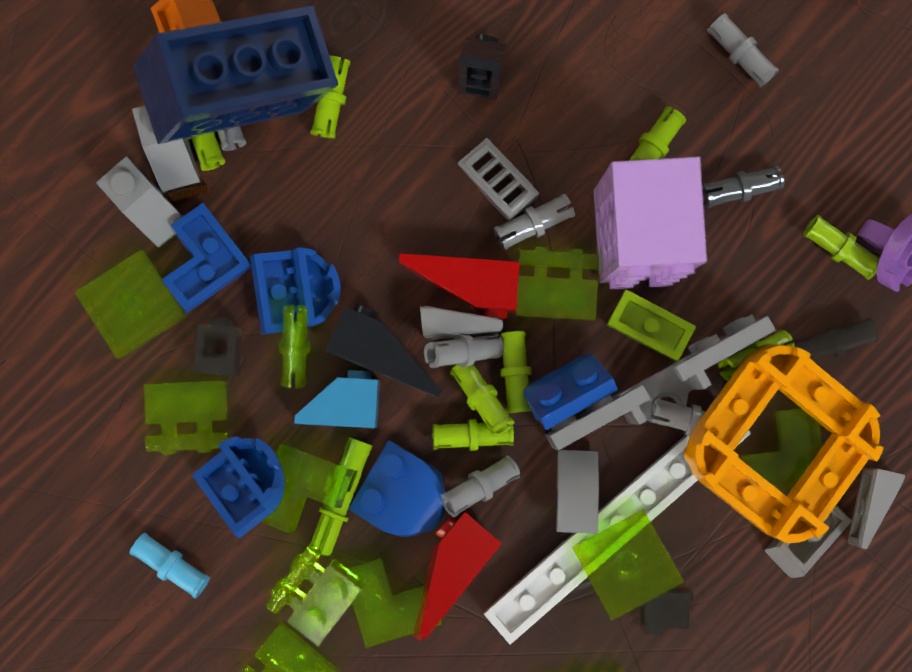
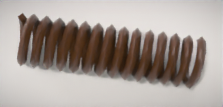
[168,184,210,202]

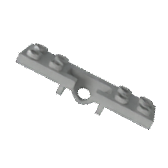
[545,314,776,450]

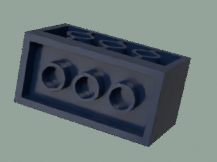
[133,6,338,144]

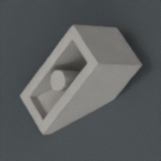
[132,105,201,193]
[96,156,183,248]

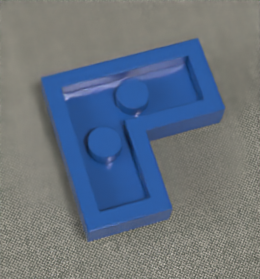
[162,203,251,314]

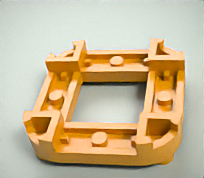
[684,344,884,544]

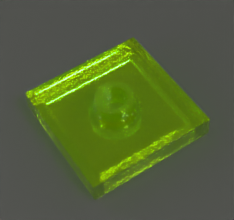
[74,249,187,359]
[572,509,684,621]

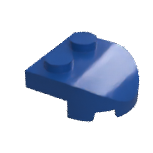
[250,248,341,335]
[523,354,618,430]
[192,437,285,539]
[349,440,446,538]

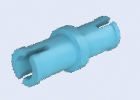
[130,533,210,599]

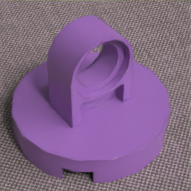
[856,214,912,292]

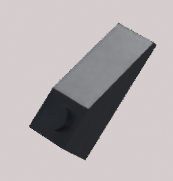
[458,34,506,100]
[326,304,441,398]

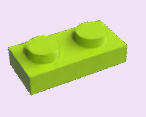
[606,289,697,362]

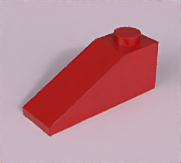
[399,253,520,319]
[413,512,502,641]

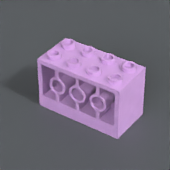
[593,157,707,289]

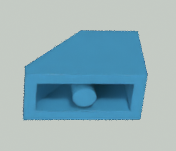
[294,370,380,428]

